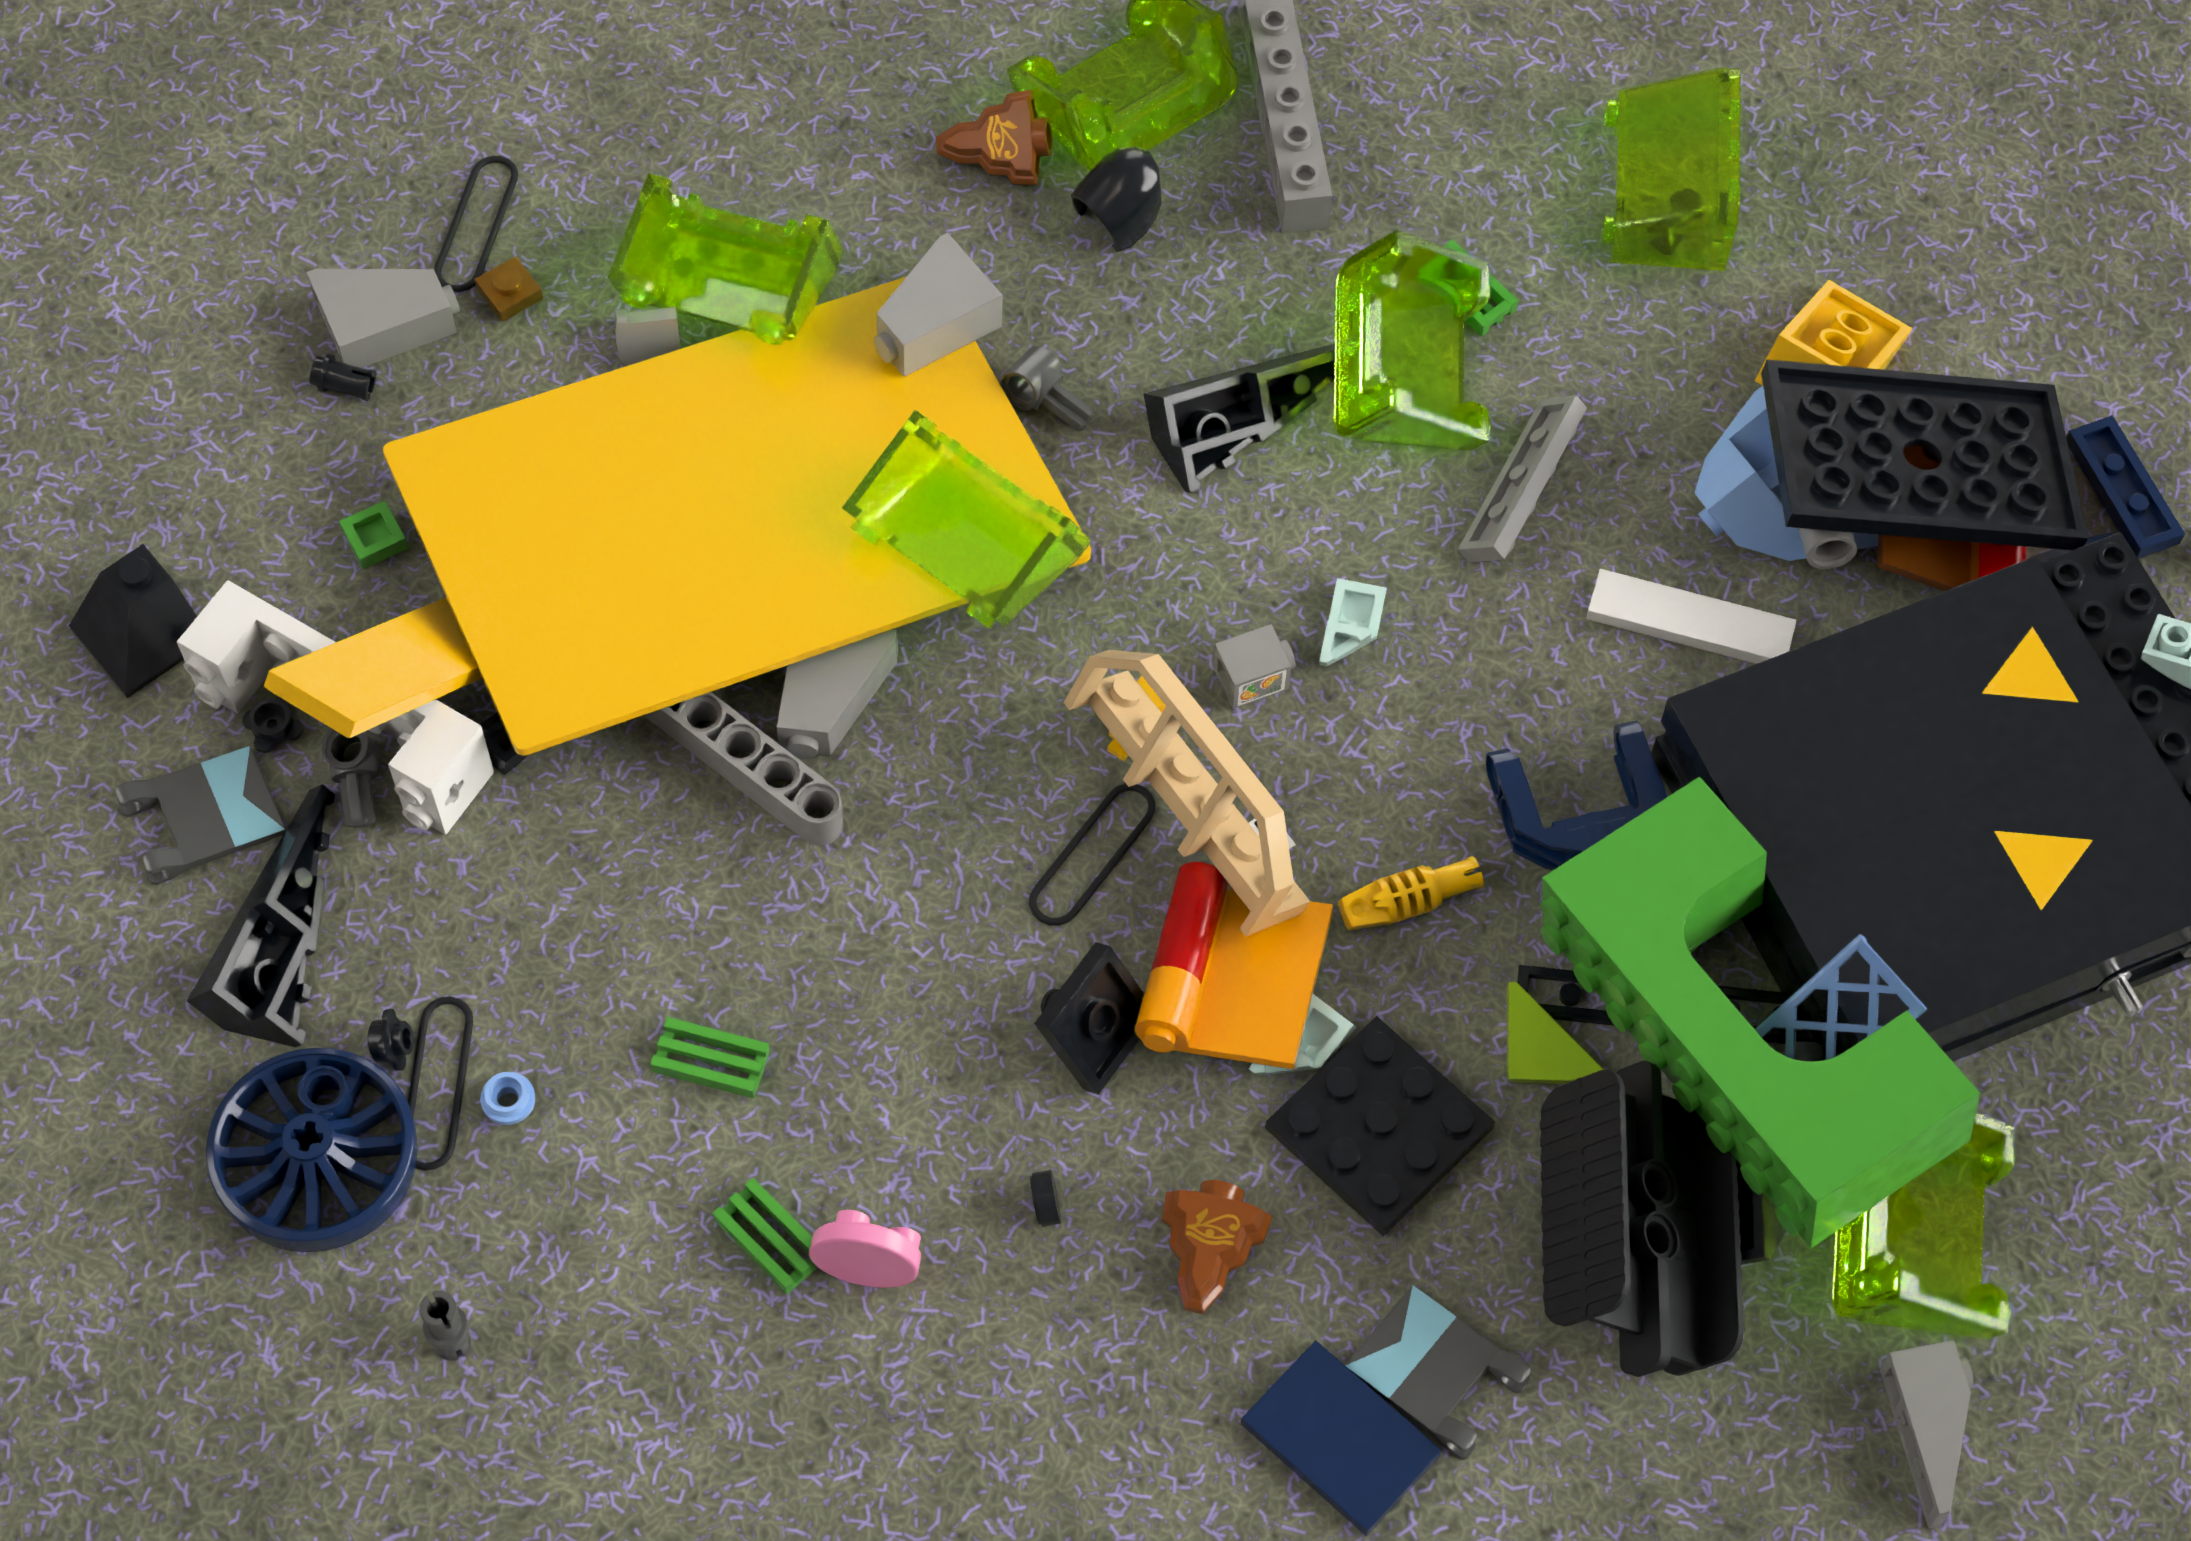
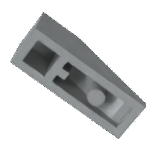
[1879,1340,1973,1529]

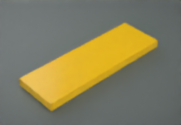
[264,597,482,738]

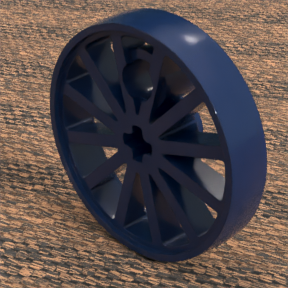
[206,1048,418,1252]

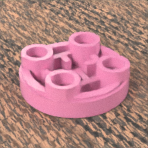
[809,1210,921,1288]

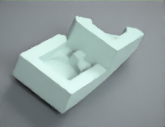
[1319,578,1387,667]
[1249,994,1356,1075]

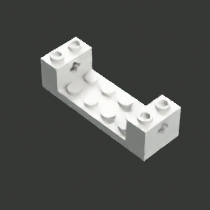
[177,580,494,835]

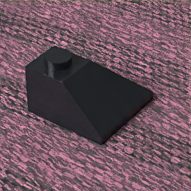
[69,544,197,698]

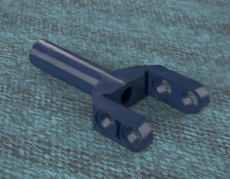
[1485,721,1667,870]

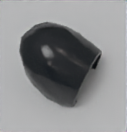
[1071,146,1162,252]

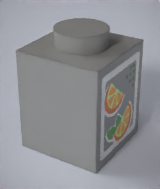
[1213,624,1296,709]

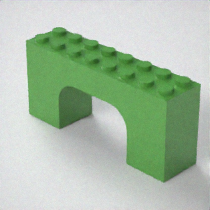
[1540,777,1980,1248]

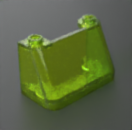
[1007,0,1238,172]
[1602,67,1741,271]
[608,173,844,345]
[1334,230,1491,451]
[842,410,1092,629]
[1833,1113,2015,1339]

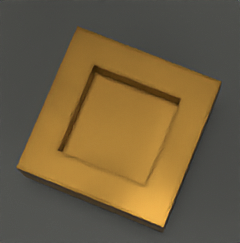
[475,256,543,322]

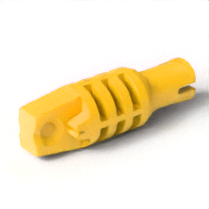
[1338,856,1484,931]

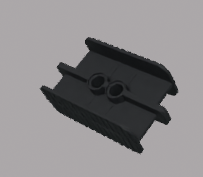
[1540,1061,1745,1377]

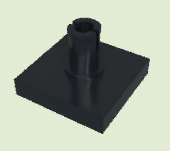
[1034,942,1144,1095]

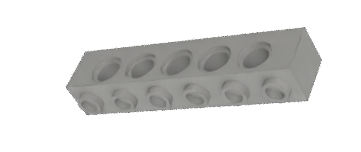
[1237,0,1333,233]

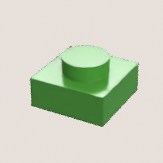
[339,501,409,569]

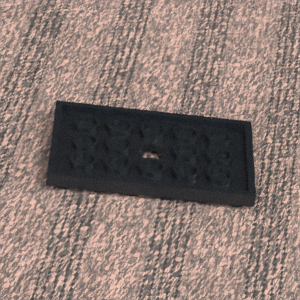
[1761,359,2088,550]

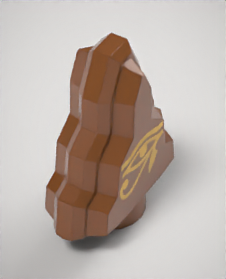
[936,90,1053,186]
[1162,1180,1273,1315]

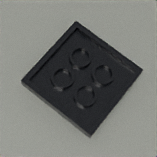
[1265,1016,1495,1236]

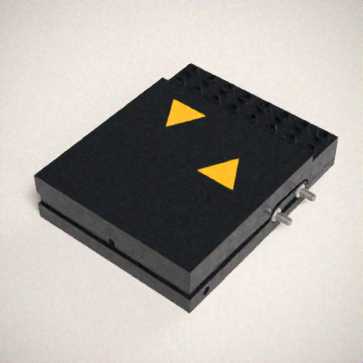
[1651,532,2191,1062]

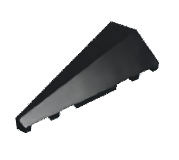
[1143,334,1382,493]
[187,784,335,1047]

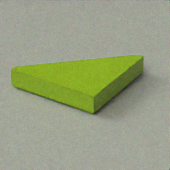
[1507,982,1604,1084]

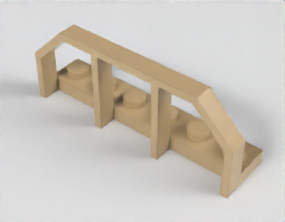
[1064,650,1310,937]

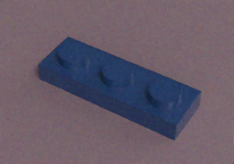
[2066,415,2185,559]

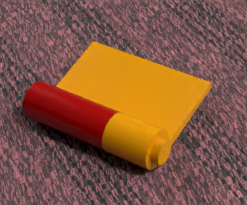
[1134,862,1334,1069]

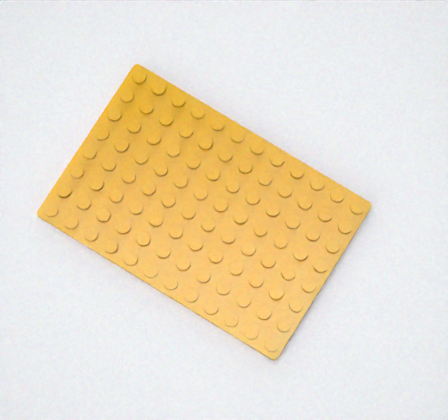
[383,277,1091,756]

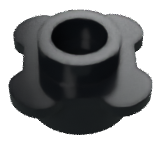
[242,697,303,753]
[368,1009,414,1071]

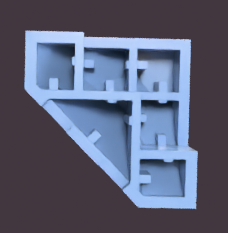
[1695,385,1878,561]

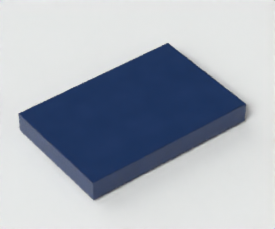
[1241,1340,1442,1537]

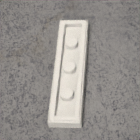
[1586,569,1797,664]

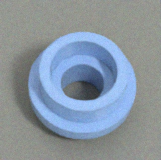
[480,1072,535,1125]

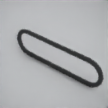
[435,156,518,292]
[1029,783,1156,925]
[408,996,473,1171]

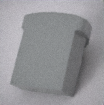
[613,307,681,367]

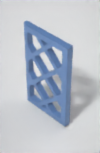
[1755,934,1927,1060]

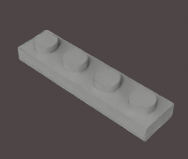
[1458,395,1587,563]

